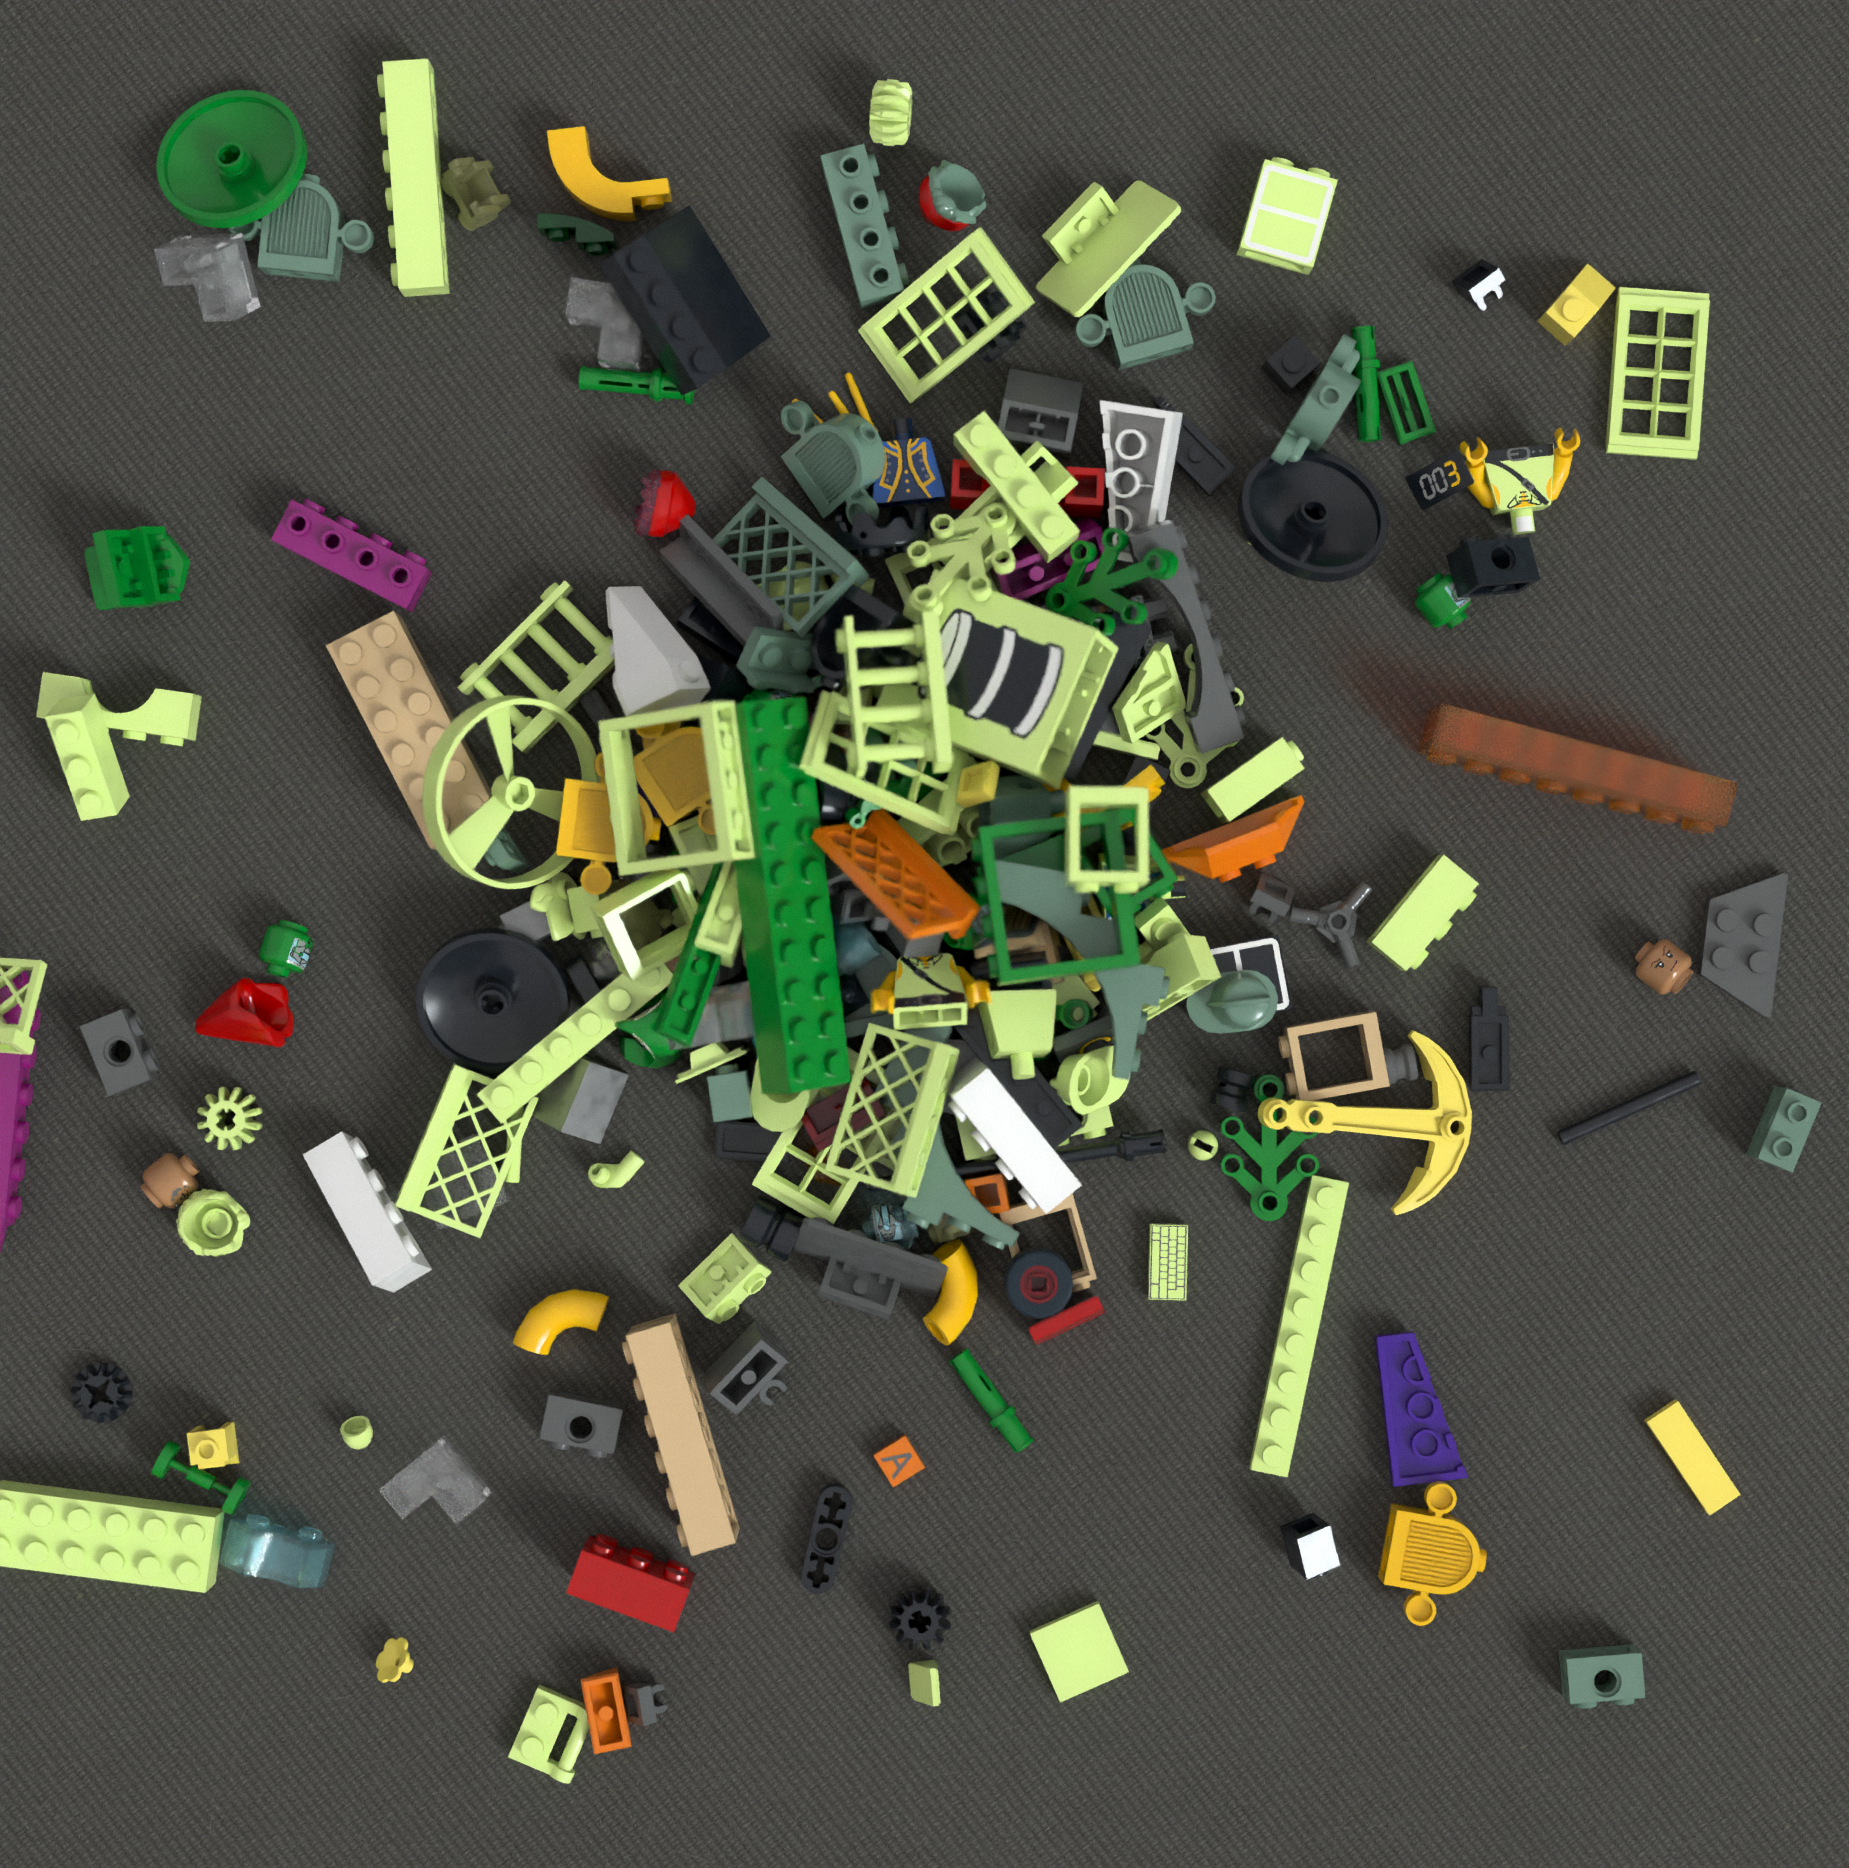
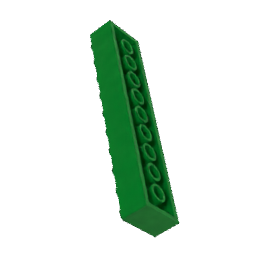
[718,697,851,1094]

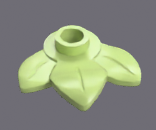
[530,872,587,941]

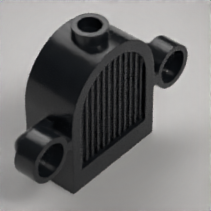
[811,584,920,693]

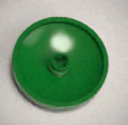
[156,90,307,228]

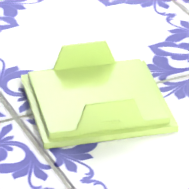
[675,1040,750,1084]

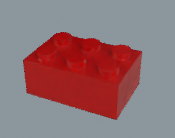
[566,1534,695,1632]

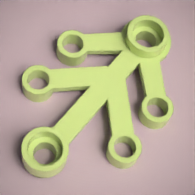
[907,502,1017,619]
[1144,644,1244,788]

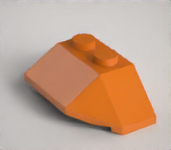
[1162,795,1304,883]

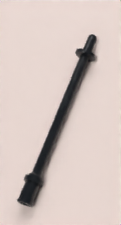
[867,1129,1167,1197]

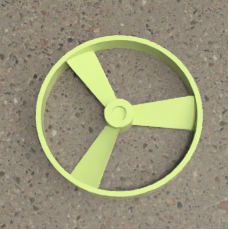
[422,695,600,889]

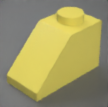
[1537,263,1616,346]

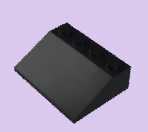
[599,205,771,395]

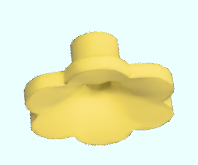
[376,1637,414,1683]

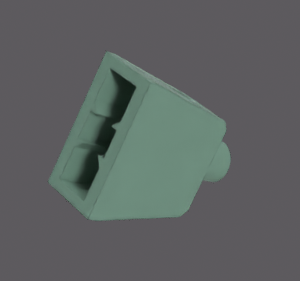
[978,775,1065,860]

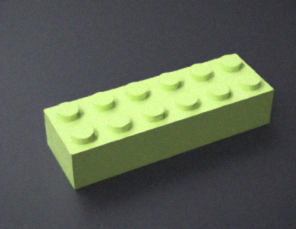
[0,1480,225,1593]

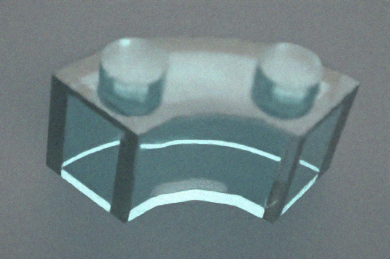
[219,1514,335,1588]

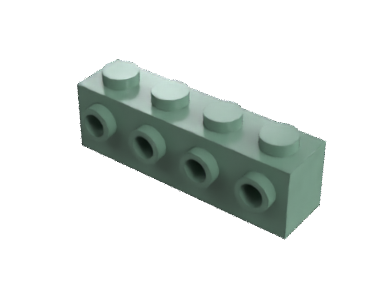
[820,144,910,309]

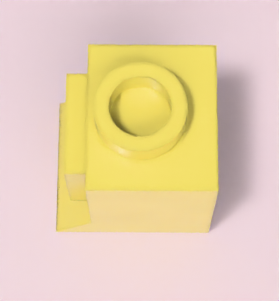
[187,1422,239,1469]

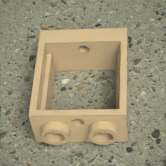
[1278,1011,1390,1100]
[999,1193,1097,1292]

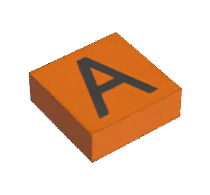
[873,1434,925,1487]

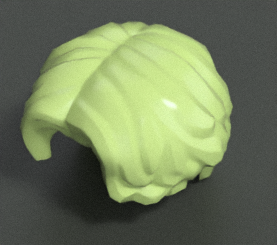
[176,1189,250,1257]

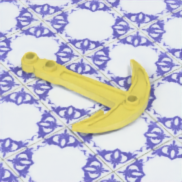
[1258,1030,1472,1215]

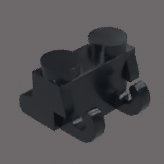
[955,289,1026,362]

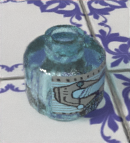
[862,1201,919,1249]

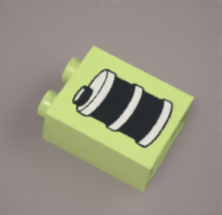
[872,569,1118,789]

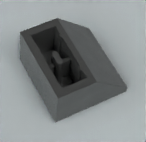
[998,368,1083,458]

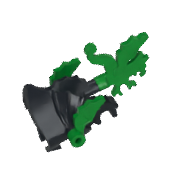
[815,740,947,829]

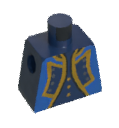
[873,418,945,508]

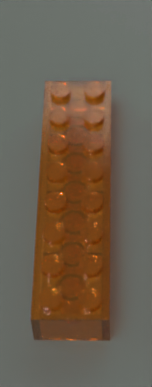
[1418,704,1738,834]

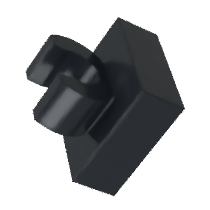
[1452,259,1505,310]

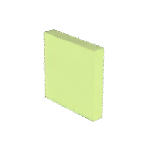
[1030,1601,1129,1702]

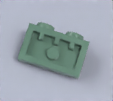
[736,627,816,694]
[483,828,530,875]

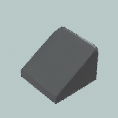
[830,888,874,924]

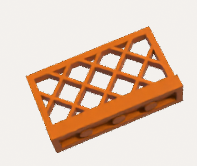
[811,808,981,939]

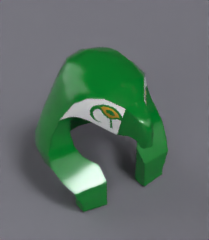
[615,989,688,1068]

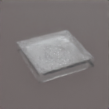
[410,1133,510,1230]

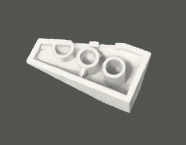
[606,586,711,717]

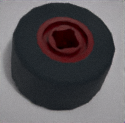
[1004,1247,1073,1319]

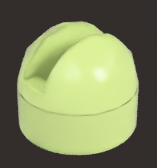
[1187,1130,1218,1161]
[340,1416,373,1450]

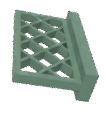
[713,477,870,637]

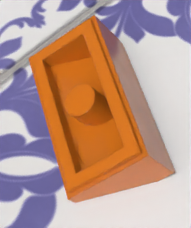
[580,1667,632,1754]

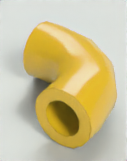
[923,1239,978,1346]
[513,1289,609,1355]

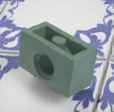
[707,1062,753,1122]
[1746,1086,1821,1173]
[1559,1644,1645,1709]

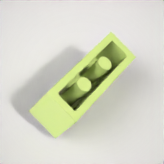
[45,693,130,821]
[1366,855,1479,971]

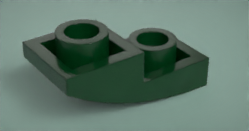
[537,213,617,256]

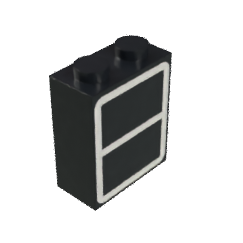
[1209,934,1292,1012]

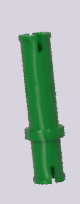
[1351,326,1382,443]
[949,1348,1034,1454]

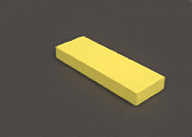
[1644,1400,1741,1516]

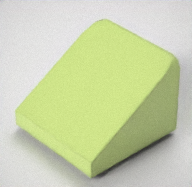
[908,1660,941,1706]

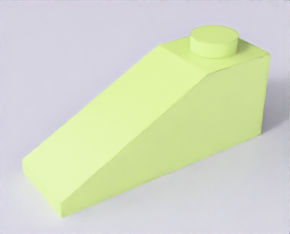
[1142,932,1221,1021]

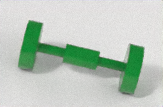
[151,1440,251,1516]

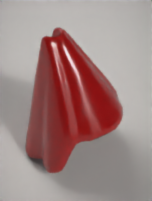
[195,978,294,1047]

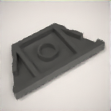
[1697,873,1789,1018]

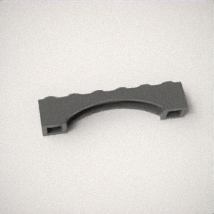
[1127,519,1247,754]

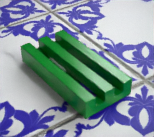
[1377,361,1436,446]

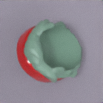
[918,160,987,231]

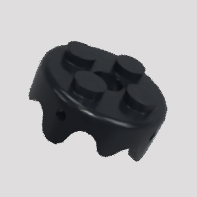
[835,506,931,556]

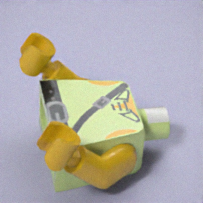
[1460,428,1580,535]
[871,953,991,1030]

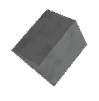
[532,1056,629,1144]

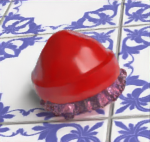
[633,469,696,537]

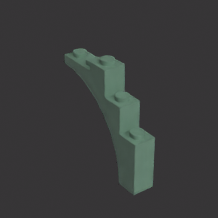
[995,860,1170,1080]
[875,1026,1020,1250]

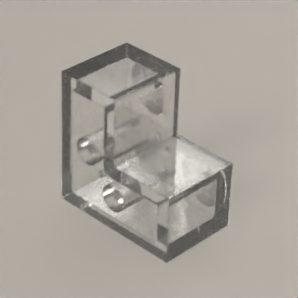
[154,233,261,322]
[565,277,644,372]
[668,982,755,1050]
[379,1435,492,1524]

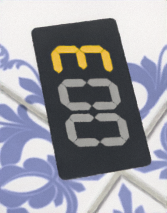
[1406,450,1474,510]

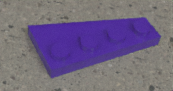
[1374,1331,1468,1487]

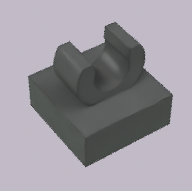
[1249,872,1295,924]
[621,1681,668,1726]

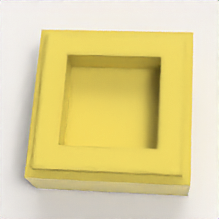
[956,760,1000,808]

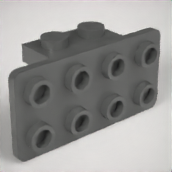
[794,1217,948,1320]

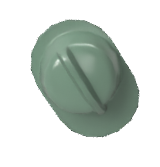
[1186,970,1278,1034]

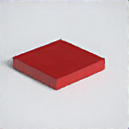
[1028,1296,1105,1345]

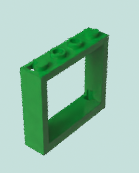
[971,809,1141,986]

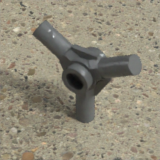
[1289,881,1372,968]

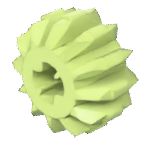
[869,79,913,146]
[197,1087,262,1150]

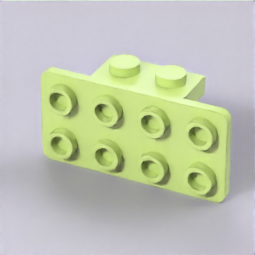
[1036,181,1181,317]

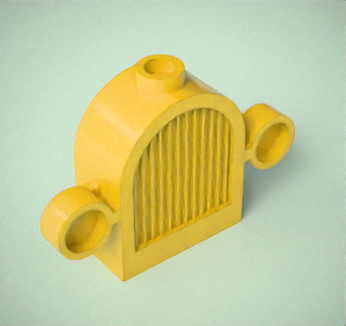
[633,723,716,836]
[556,752,661,895]
[1378,1481,1487,1626]

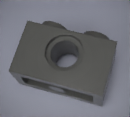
[80,1008,160,1097]
[539,1389,626,1458]

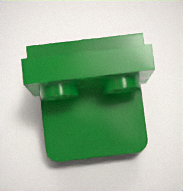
[84,526,190,610]

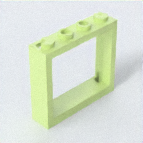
[598,701,755,876]

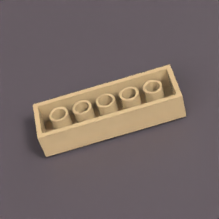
[326,611,492,850]
[622,1313,740,1556]

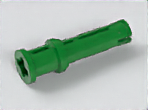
[579,365,695,405]

